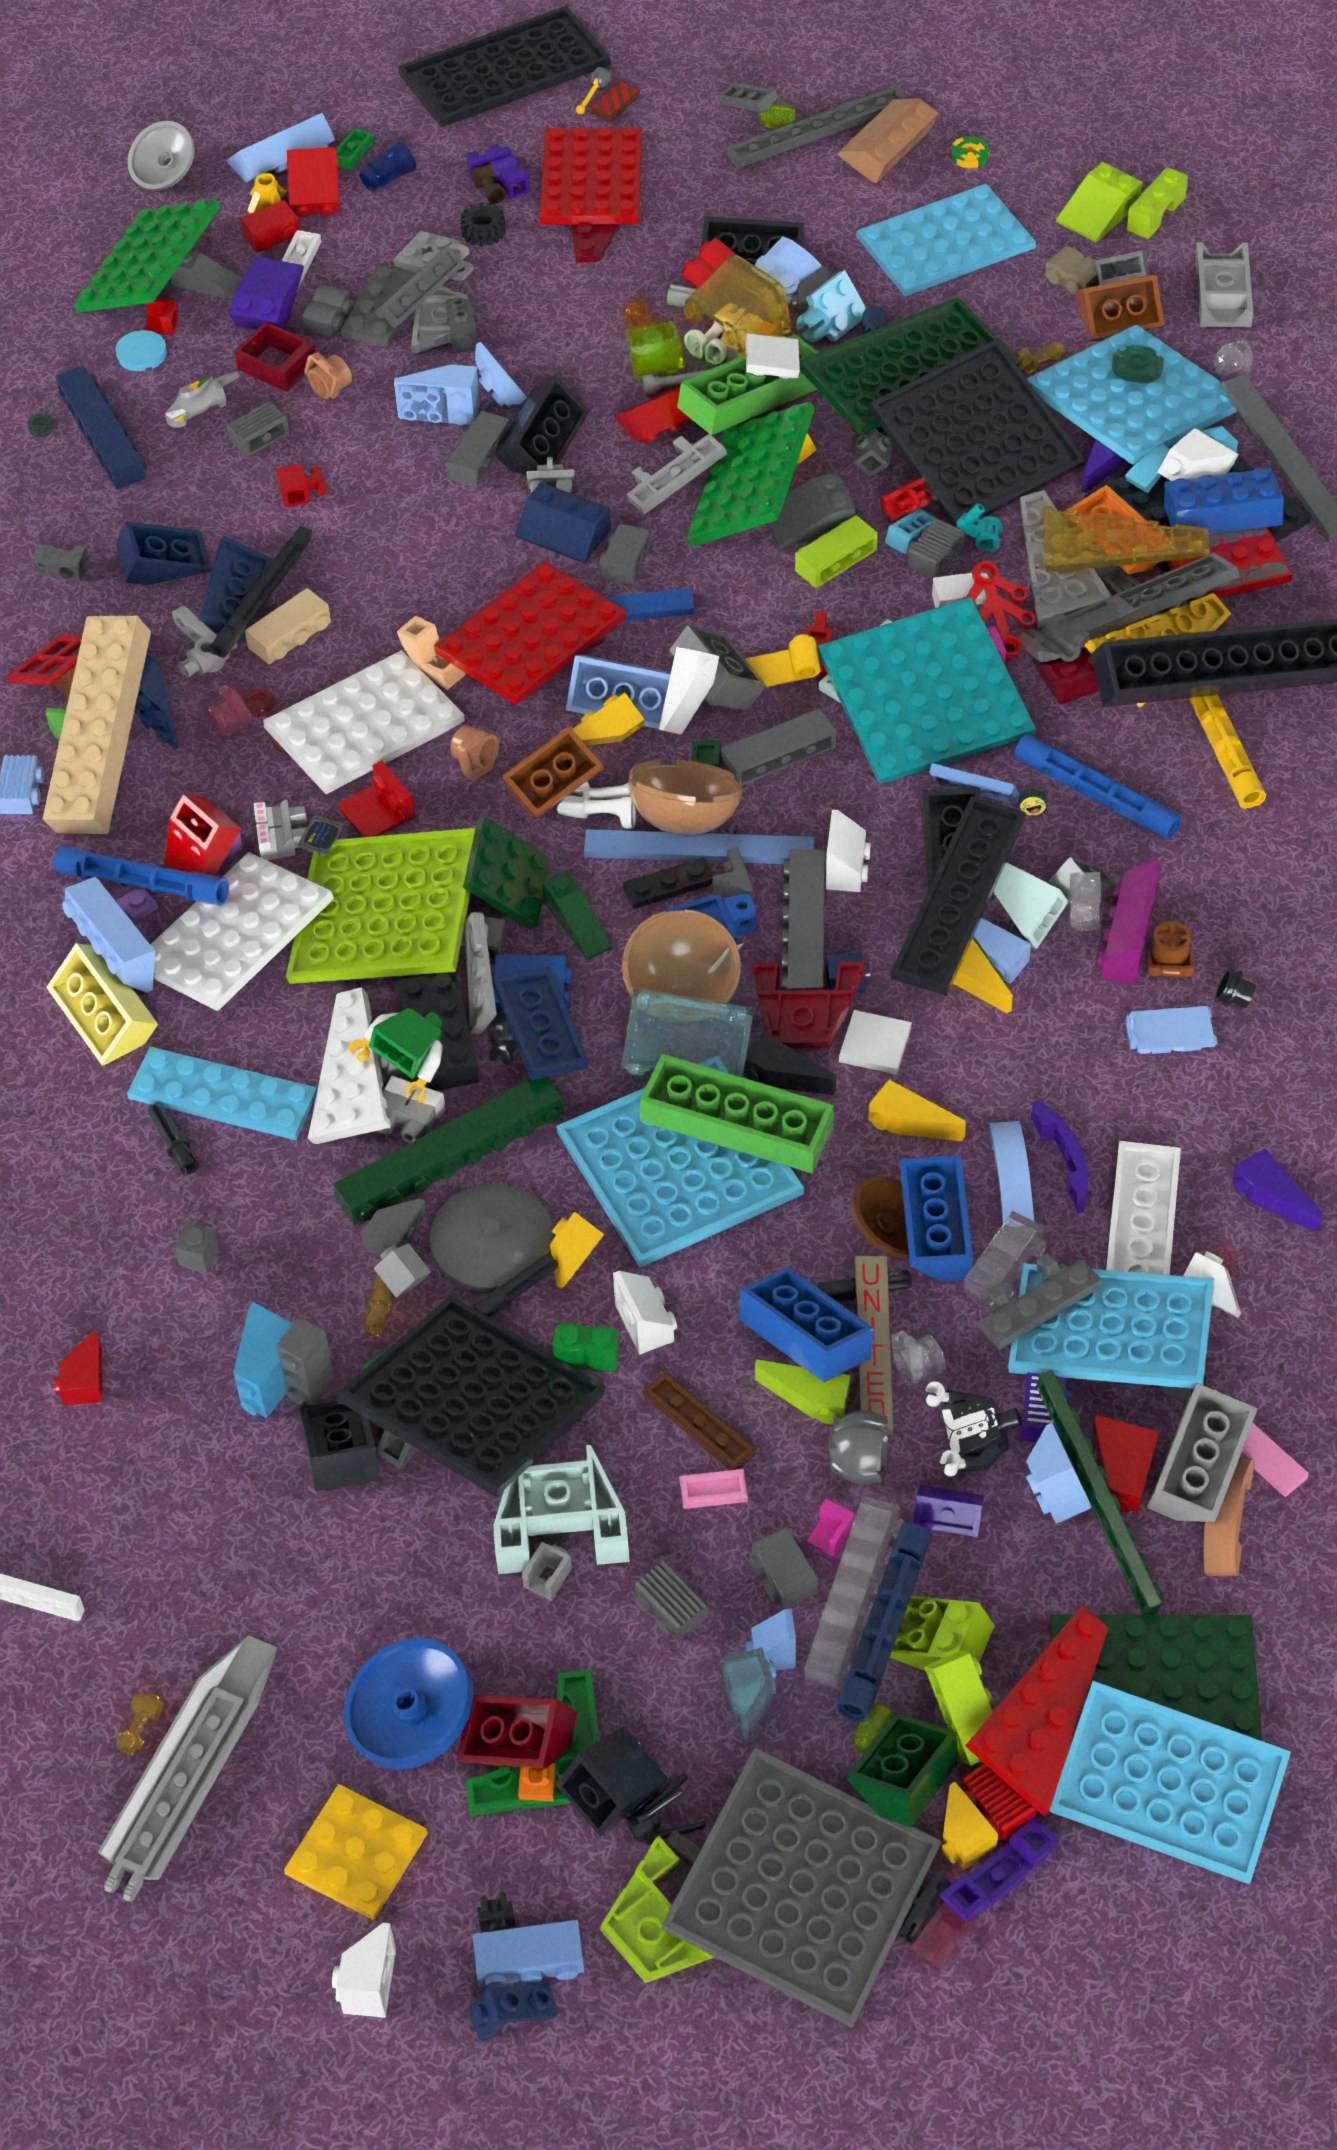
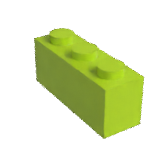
[795,515,877,588]
[924,1651,995,1766]

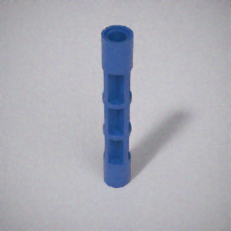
[1014,734,1182,840]
[54,845,229,906]

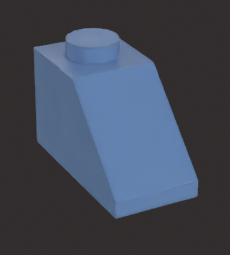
[746,1608,796,1673]

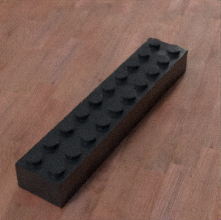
[1091,619,1337,707]

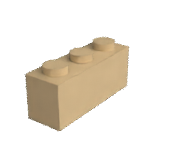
[245,588,331,665]

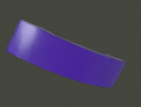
[1031,1101,1088,1213]
[940,1817,1060,1921]

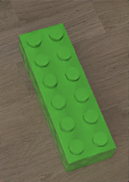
[677,334,818,435]
[640,1054,834,1174]

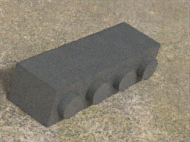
[721,708,836,785]

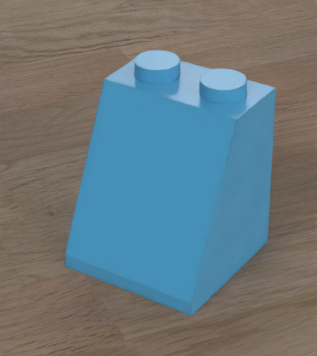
[233,1302,293,1418]

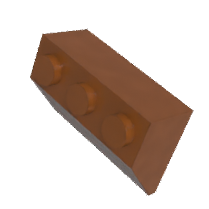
[1075,275,1165,340]
[502,726,604,819]

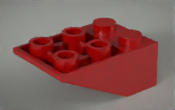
[164,794,241,875]

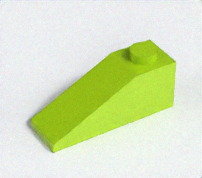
[755,1359,851,1424]

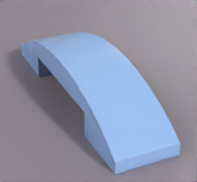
[989,1121,1034,1226]

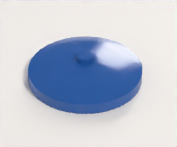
[344,1638,473,1770]

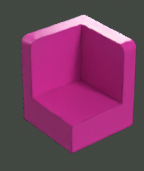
[807,1499,855,1558]

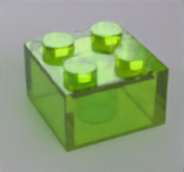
[624,320,685,378]

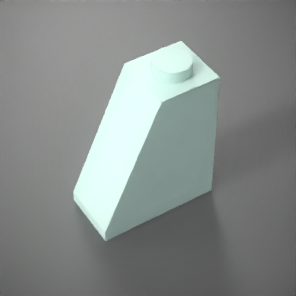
[993,862,1069,949]

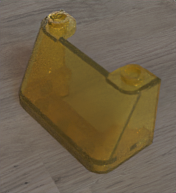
[683,255,791,354]

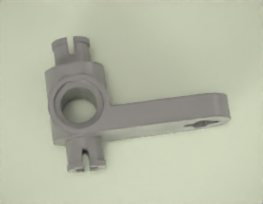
[172,605,238,678]

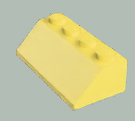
[46,943,158,1065]

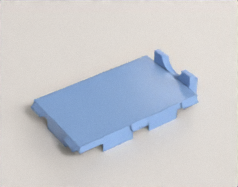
[1126,1006,1218,1054]

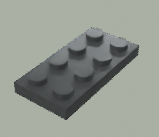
[340,265,416,347]

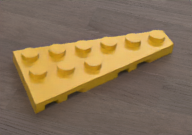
[1084,593,1232,707]

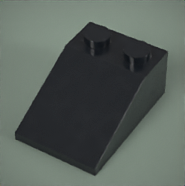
[300,1401,380,1491]

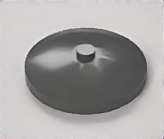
[430,1184,554,1293]

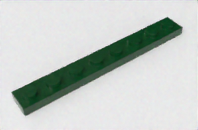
[1036,1370,1163,1615]

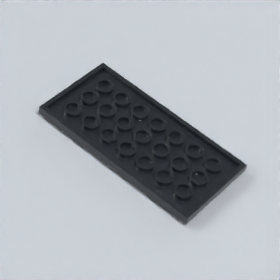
[398,5,611,128]

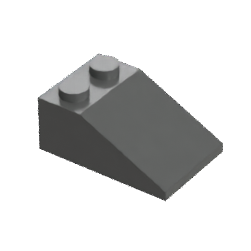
[767,472,856,548]

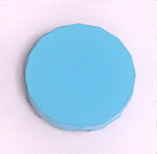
[115,330,167,372]

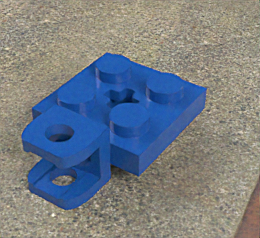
[665,893,757,944]

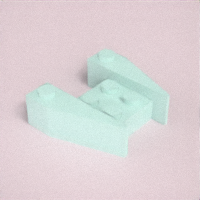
[493,1445,630,1574]

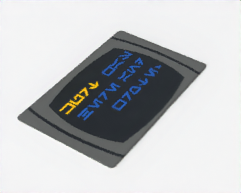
[297,815,344,855]

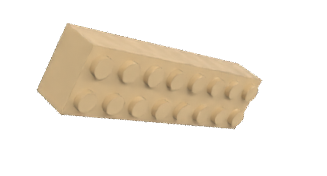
[43,616,151,834]

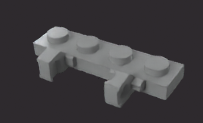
[626,434,727,515]

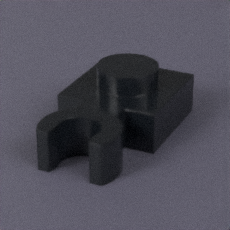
[477,1892,516,1933]

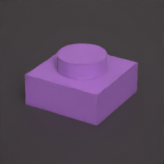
[117,887,158,923]

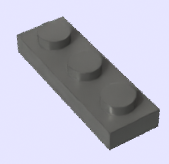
[718,83,779,113]

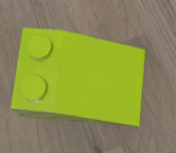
[1056,161,1143,243]

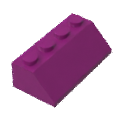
[1097,859,1162,985]

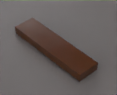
[643,1372,756,1470]

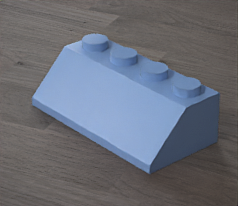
[226,113,335,183]
[566,655,671,729]
[62,877,155,993]

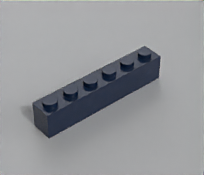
[55,365,147,489]

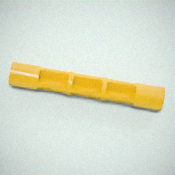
[1189,695,1266,809]

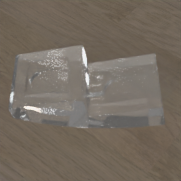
[1069,872,1101,932]

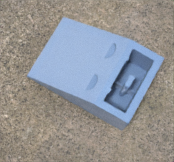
[394,364,480,425]

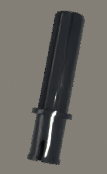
[148,1102,199,1175]
[473,1253,558,1318]
[818,1270,912,1301]

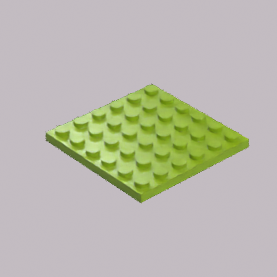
[286,828,475,984]

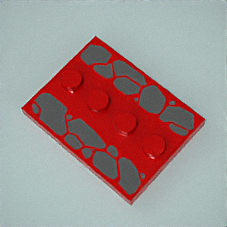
[1164,527,1293,603]

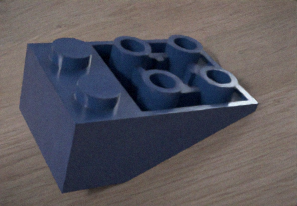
[134,653,179,749]

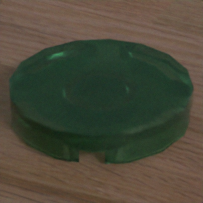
[1111,345,1164,384]

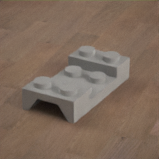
[1195,242,1253,327]

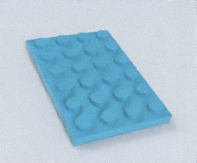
[856,184,1036,296]
[1008,1263,1214,1389]
[1049,1681,1291,1884]

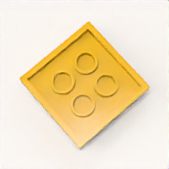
[284,1784,428,1920]

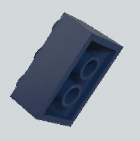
[515,482,611,564]

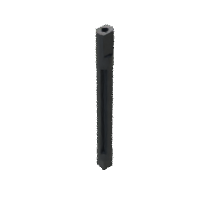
[209,526,312,658]

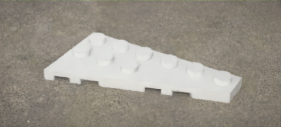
[308,987,391,1144]

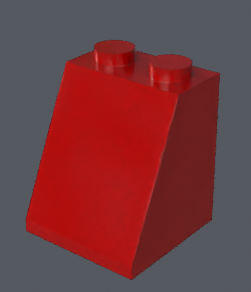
[287,147,341,217]

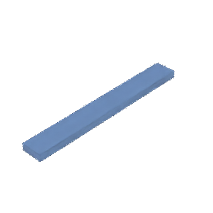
[584,829,814,864]

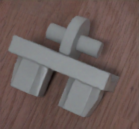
[526,457,575,493]

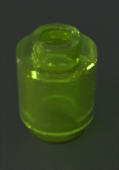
[760,103,796,129]
[852,1703,894,1755]

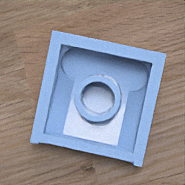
[751,236,822,305]
[475,342,527,407]

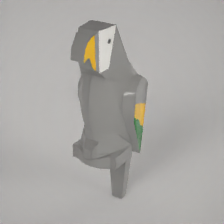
[165,371,239,427]

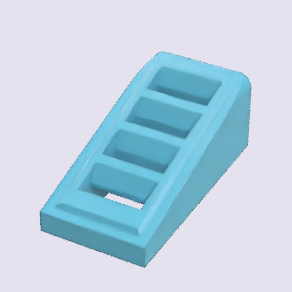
[885,508,938,554]

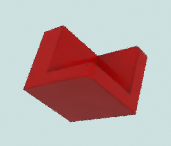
[144,299,179,336]

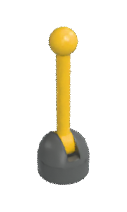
[576,67,612,115]

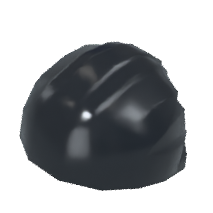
[488,1011,518,1066]

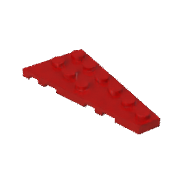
[965,1605,1108,1816]

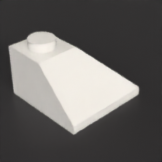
[1157,428,1239,481]

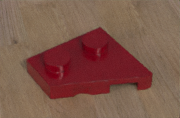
[572,222,620,263]

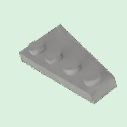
[464,912,496,1034]

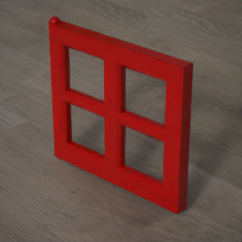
[6,633,83,686]

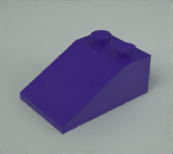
[229,257,304,330]

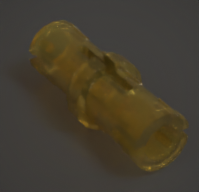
[363,1275,392,1337]

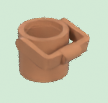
[304,352,352,399]
[450,725,500,782]

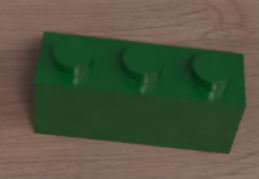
[847,1712,958,1828]

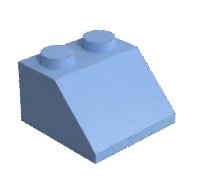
[1026,1423,1092,1524]

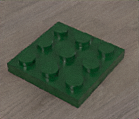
[463,816,551,929]

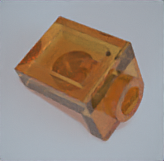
[623,297,664,342]

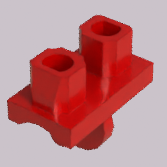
[879,478,931,522]

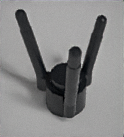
[625,1774,706,1845]

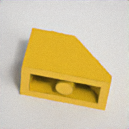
[549,1212,604,1289]
[942,1782,998,1870]

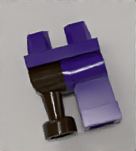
[466,144,530,204]

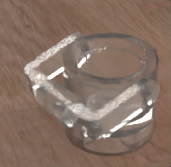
[891,1331,946,1387]

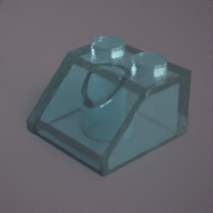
[723,1647,777,1747]

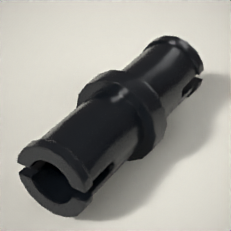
[898,1872,952,1944]

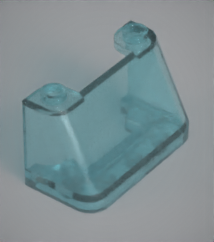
[621,989,753,1078]

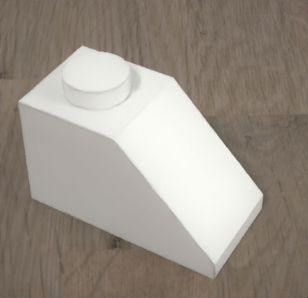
[1183,1251,1241,1318]

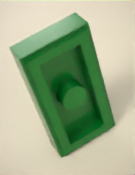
[336,128,375,170]

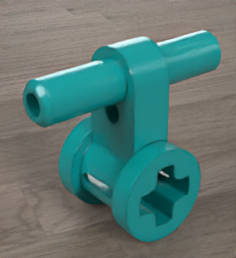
[955,504,1002,552]

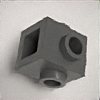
[853,428,893,476]

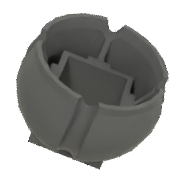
[829,1410,888,1486]

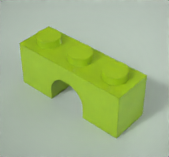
[1127,167,1188,239]

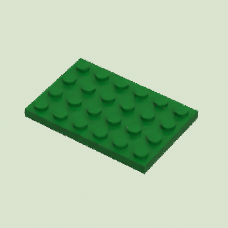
[73,199,221,313]
[686,401,815,546]

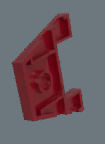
[752,962,867,1048]

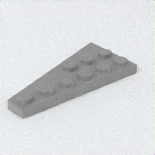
[1020,490,1111,628]

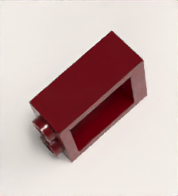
[235,321,316,392]

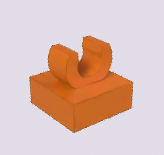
[518,1763,556,1801]

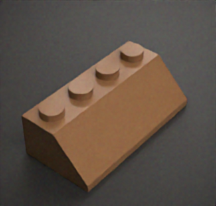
[838,98,938,183]

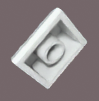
[826,809,871,892]
[613,1271,677,1355]
[332,1923,396,2018]

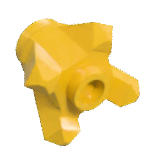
[247,173,287,214]

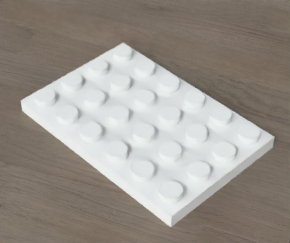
[264,650,465,794]
[151,852,334,1011]

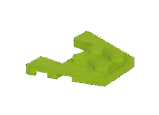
[600,1836,714,1983]

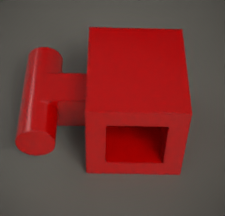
[276,463,327,508]

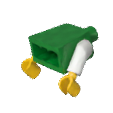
[349,1008,443,1103]

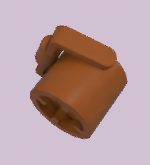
[1146,921,1195,977]

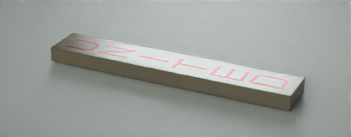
[855,1256,893,1435]

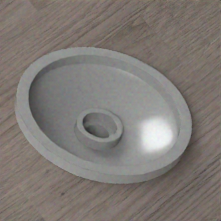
[128,121,195,191]

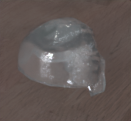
[1214,340,1253,380]

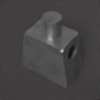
[1095,250,1150,285]

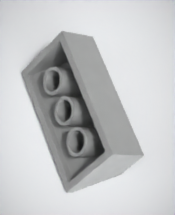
[1147,1383,1258,1522]

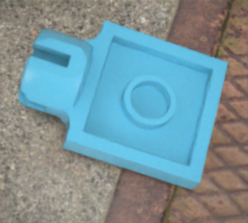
[796,270,866,342]

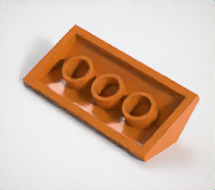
[1064,485,1172,574]

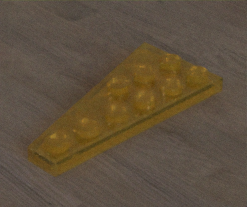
[1044,505,1210,572]

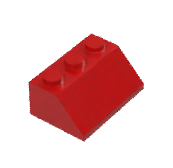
[614,385,694,444]

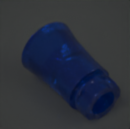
[359,140,416,192]

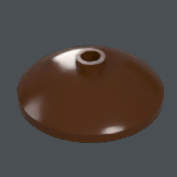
[851,1176,909,1258]

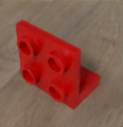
[338,760,415,837]

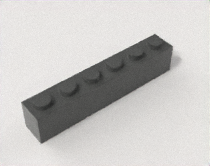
[781,849,825,990]

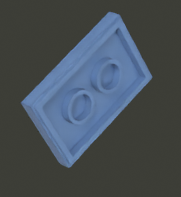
[929,763,1020,805]

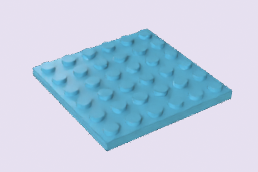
[1027,325,1237,465]
[556,1056,804,1268]

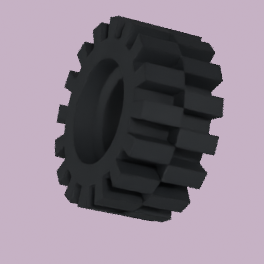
[460,202,506,246]

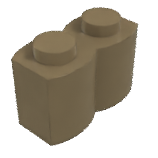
[1046,246,1100,295]

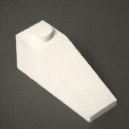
[659,647,719,735]

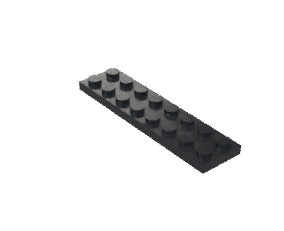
[891,796,1026,996]

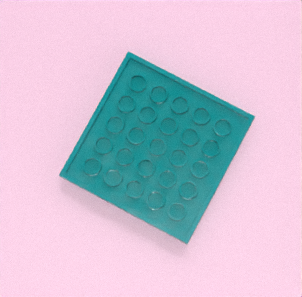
[817,597,1036,784]

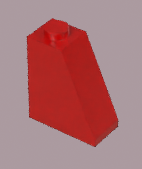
[1092,1415,1159,1512]

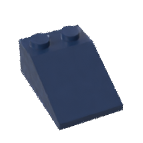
[116,521,211,585]

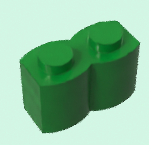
[553,1323,620,1372]

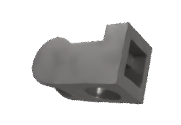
[34,545,89,582]

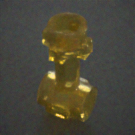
[1016,342,1065,373]
[116,1692,164,1756]

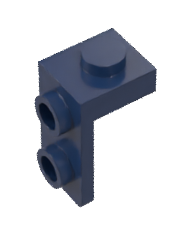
[469,1983,558,2040]

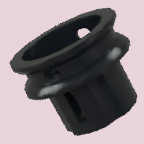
[1214,967,1256,1008]

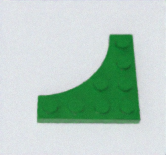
[466,1669,600,1816]

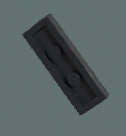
[623,858,713,909]

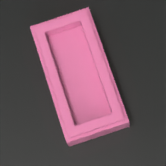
[679,1469,748,1509]

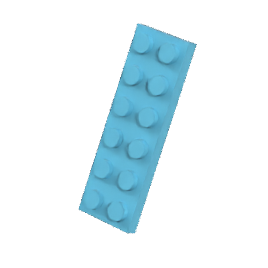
[127,1047,317,1140]

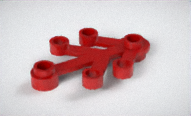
[961,561,1035,660]

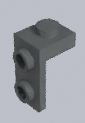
[445,298,477,353]

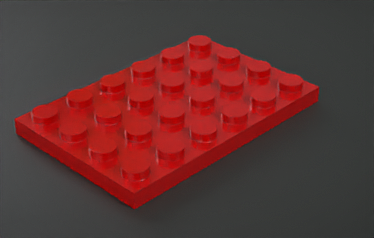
[540,127,642,225]
[434,561,626,705]

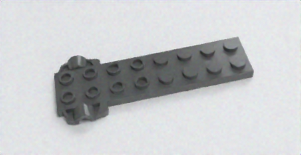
[1017,553,1239,662]

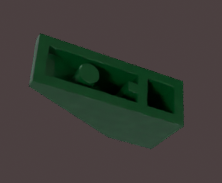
[542,870,612,960]

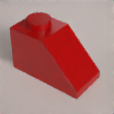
[54,1333,103,1406]

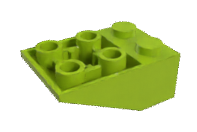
[890,1596,995,1671]

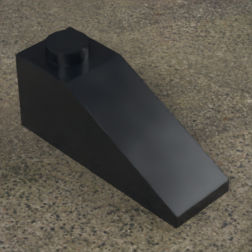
[742,1032,836,1095]

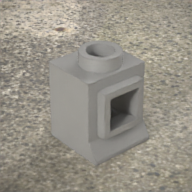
[522,1542,572,1601]

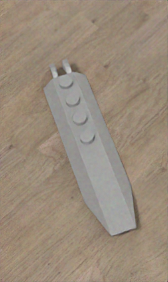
[98,1635,278,1902]

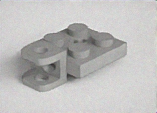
[393,231,473,281]

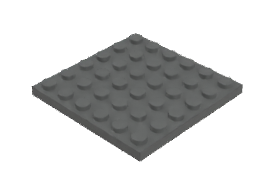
[661,1747,942,2028]

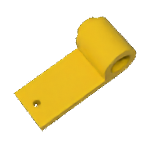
[745,634,821,687]

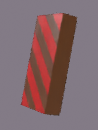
[591,81,639,122]

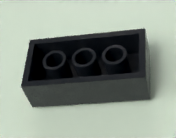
[396,972,479,1091]

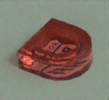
[241,689,275,719]

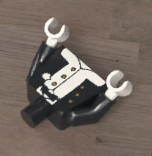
[925,1381,1022,1476]

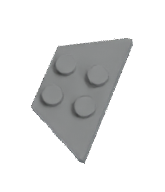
[411,286,468,353]

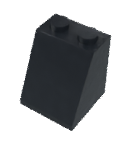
[556,1726,668,1837]

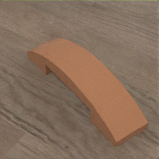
[1203,1458,1255,1576]

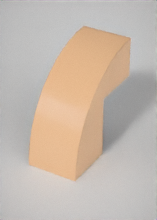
[397,616,466,690]

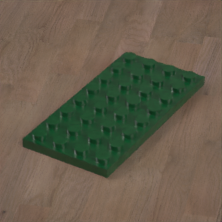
[799,297,1021,435]

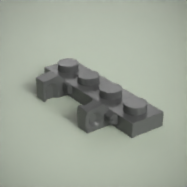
[980,1253,1102,1350]

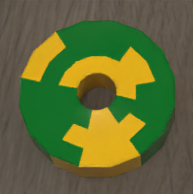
[950,136,990,168]

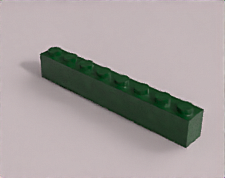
[333,1077,563,1225]

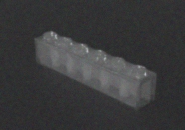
[805,1496,905,1691]

